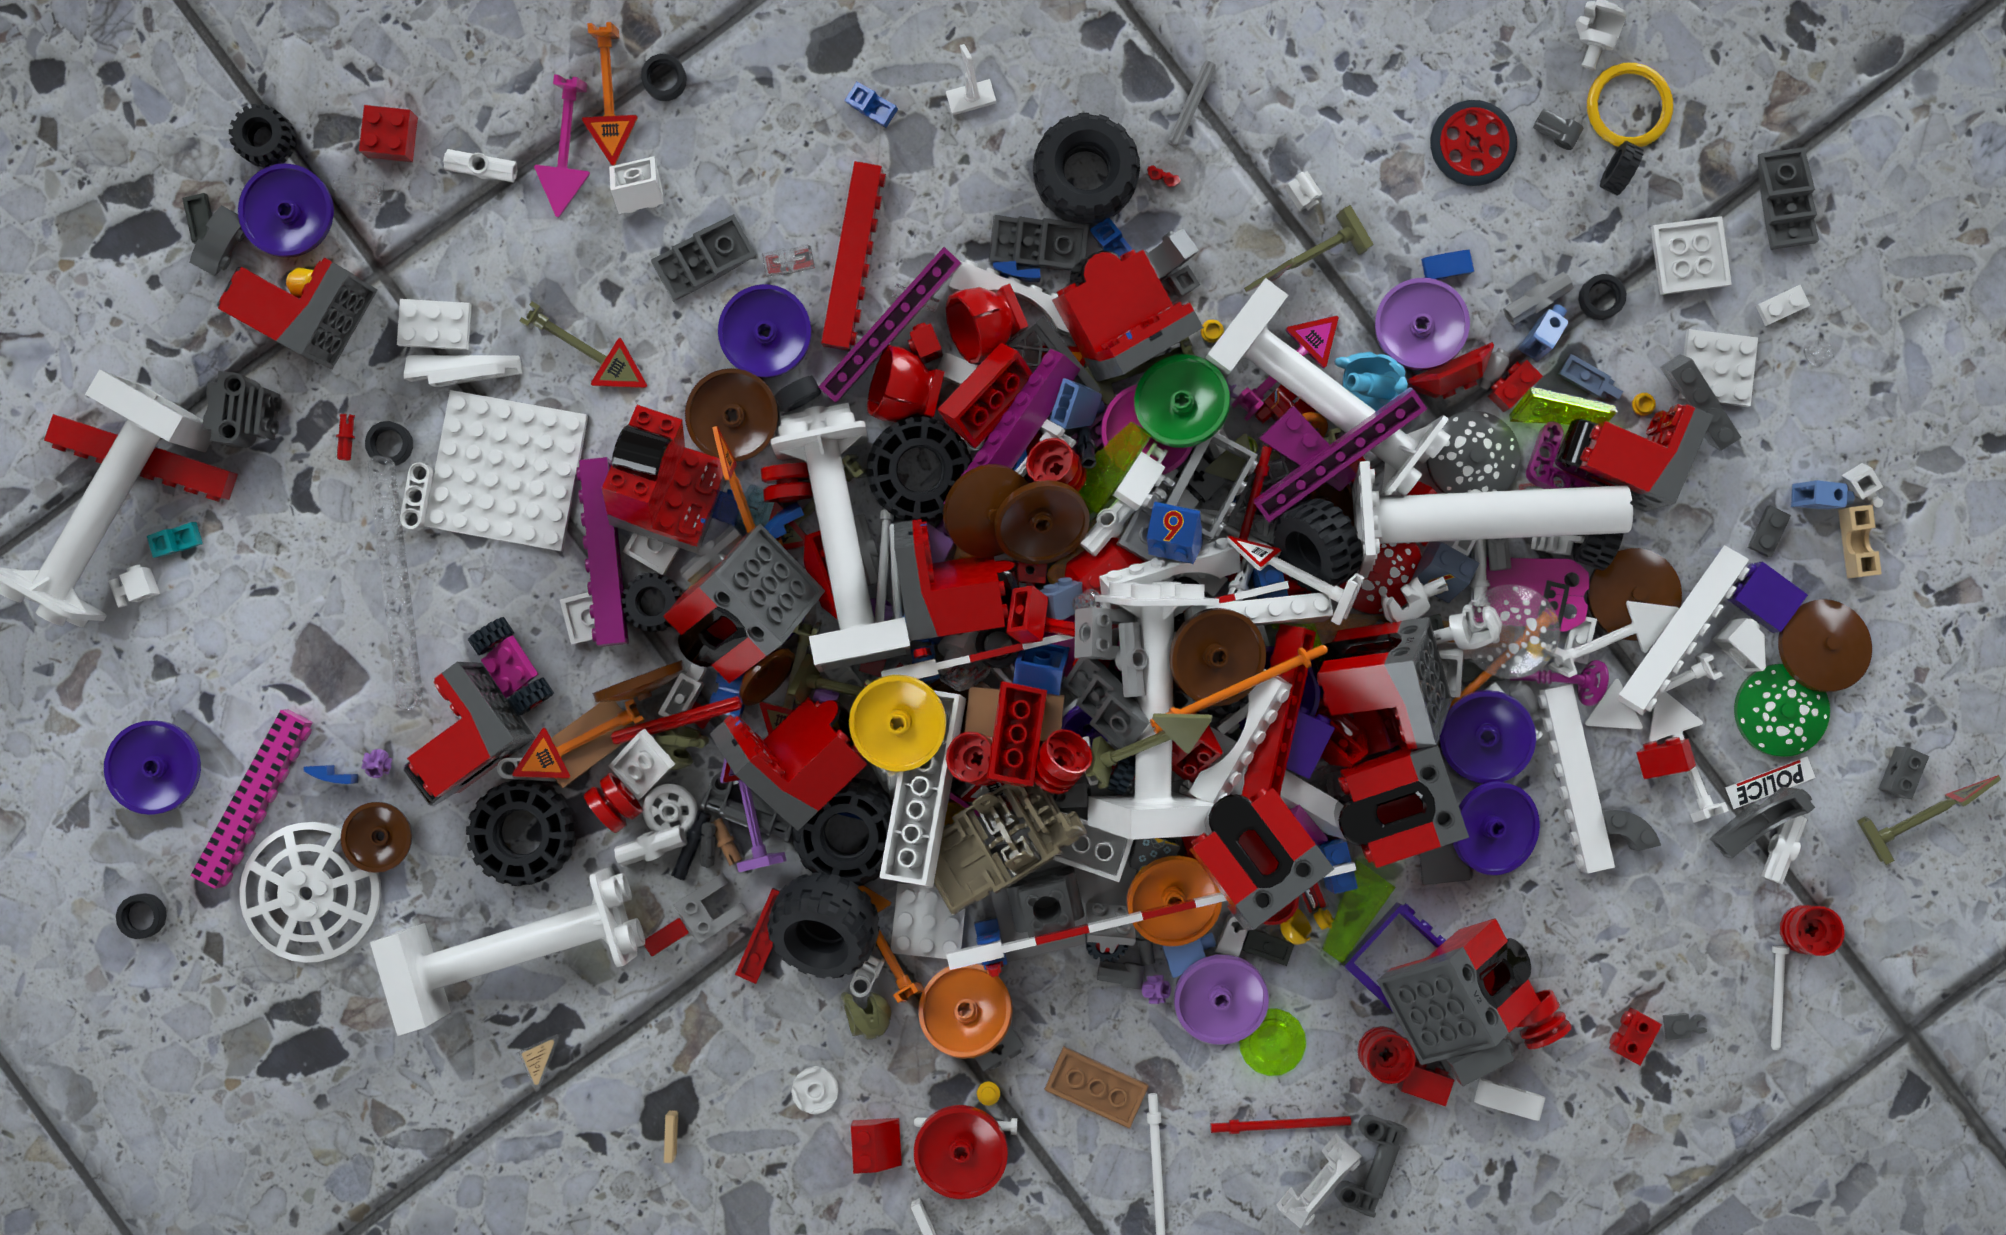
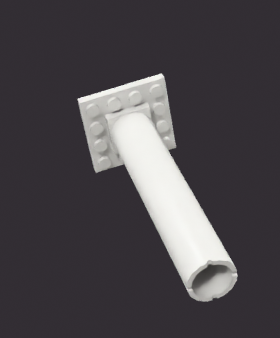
[1352,461,1633,578]

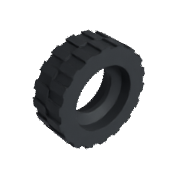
[1599,141,1644,196]

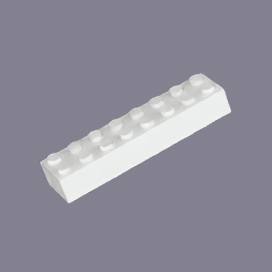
[879,691,966,888]

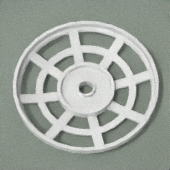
[239,822,381,963]

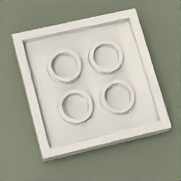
[1650,216,1732,295]
[1679,329,1758,407]
[891,882,965,959]

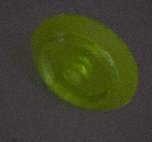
[1239,1008,1306,1076]

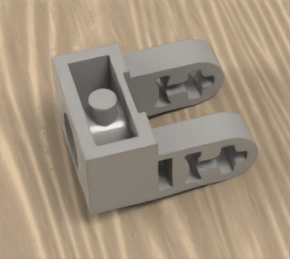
[1074,607,1135,661]
[673,873,747,944]

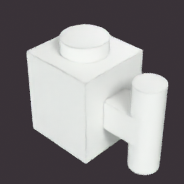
[1285,171,1322,211]
[1841,463,1883,508]
[108,565,160,608]

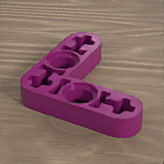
[1526,422,1591,489]

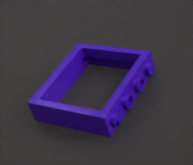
[1340,902,1446,1012]

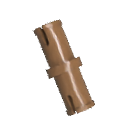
[711,818,743,866]

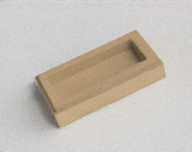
[664,1111,678,1163]

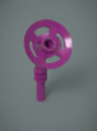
[1509,660,1609,706]

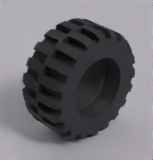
[1273,498,1363,593]

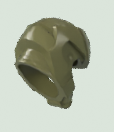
[654,726,709,770]
[841,992,892,1040]

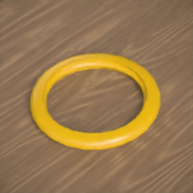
[1587,63,1673,147]

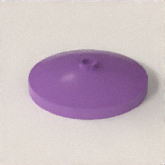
[1375,278,1470,371]
[1174,954,1269,1044]

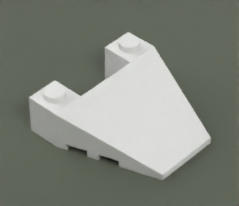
[1276,1133,1362,1228]

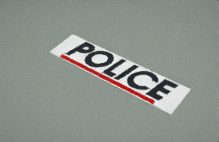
[1725,756,1816,809]

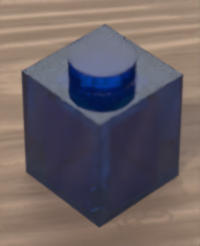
[712,489,741,526]

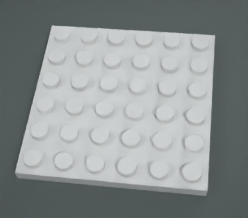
[424,390,588,552]

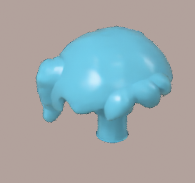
[1334,351,1408,411]

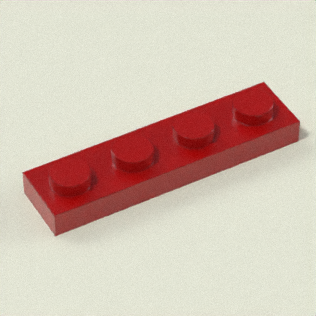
[735,888,780,984]

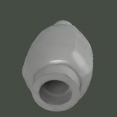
[1479,348,1511,390]
[1509,681,1540,722]

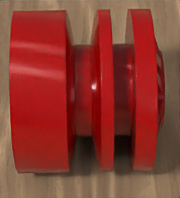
[1026,438,1087,491]
[1034,729,1092,794]
[946,731,996,786]
[1780,905,1845,956]
[1516,989,1572,1049]
[1357,1026,1416,1084]

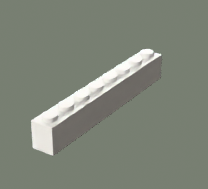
[1618,545,1750,716]
[1538,684,1615,873]

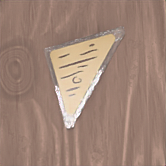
[518,1033,561,1092]

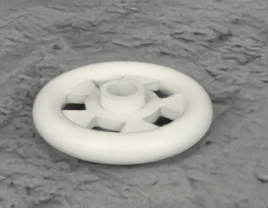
[642,784,698,833]

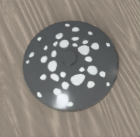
[1426,411,1521,494]

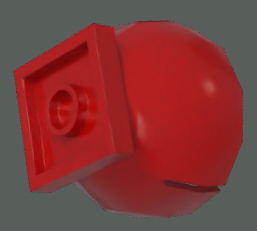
[945,284,1028,364]
[867,345,945,422]

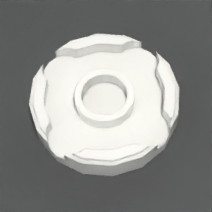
[791,1066,839,1115]

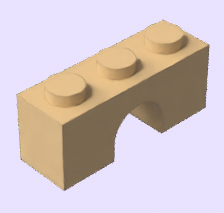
[1838,505,1882,579]

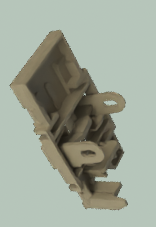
[934,782,1088,915]

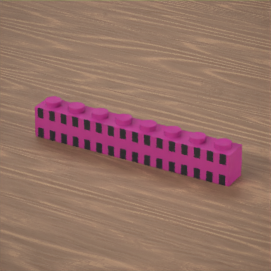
[190,709,313,889]

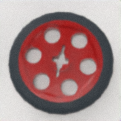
[1430,100,1517,186]

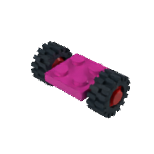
[468,617,554,716]

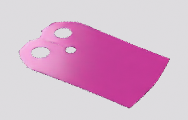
[1473,556,1589,632]

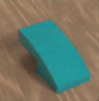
[147,522,203,558]

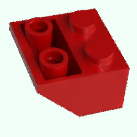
[1172,713,1223,779]

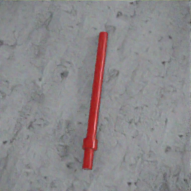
[1227,445,1272,582]
[1210,1116,1351,1134]

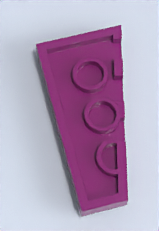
[1258,406,1356,491]

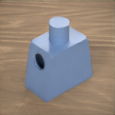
[1518,305,1568,362]
[1050,378,1104,429]
[1791,480,1855,510]
[1162,933,1216,978]

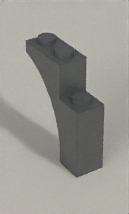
[1710,787,1815,859]

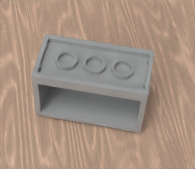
[1165,433,1258,541]

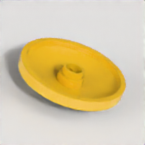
[849,675,946,771]

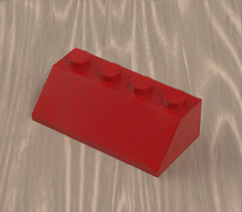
[937,343,1033,449]
[987,681,1047,787]

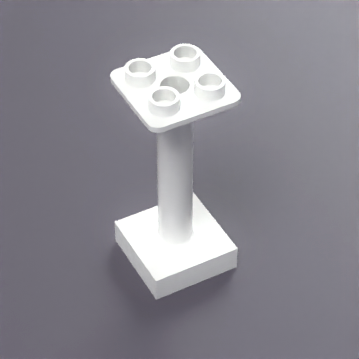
[1205,278,1451,497]
[0,369,212,627]
[770,412,911,672]
[1088,582,1219,840]
[370,867,645,1036]

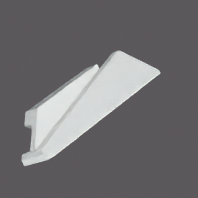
[404,355,523,387]

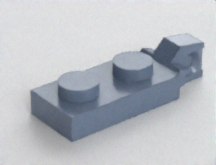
[1558,354,1623,401]

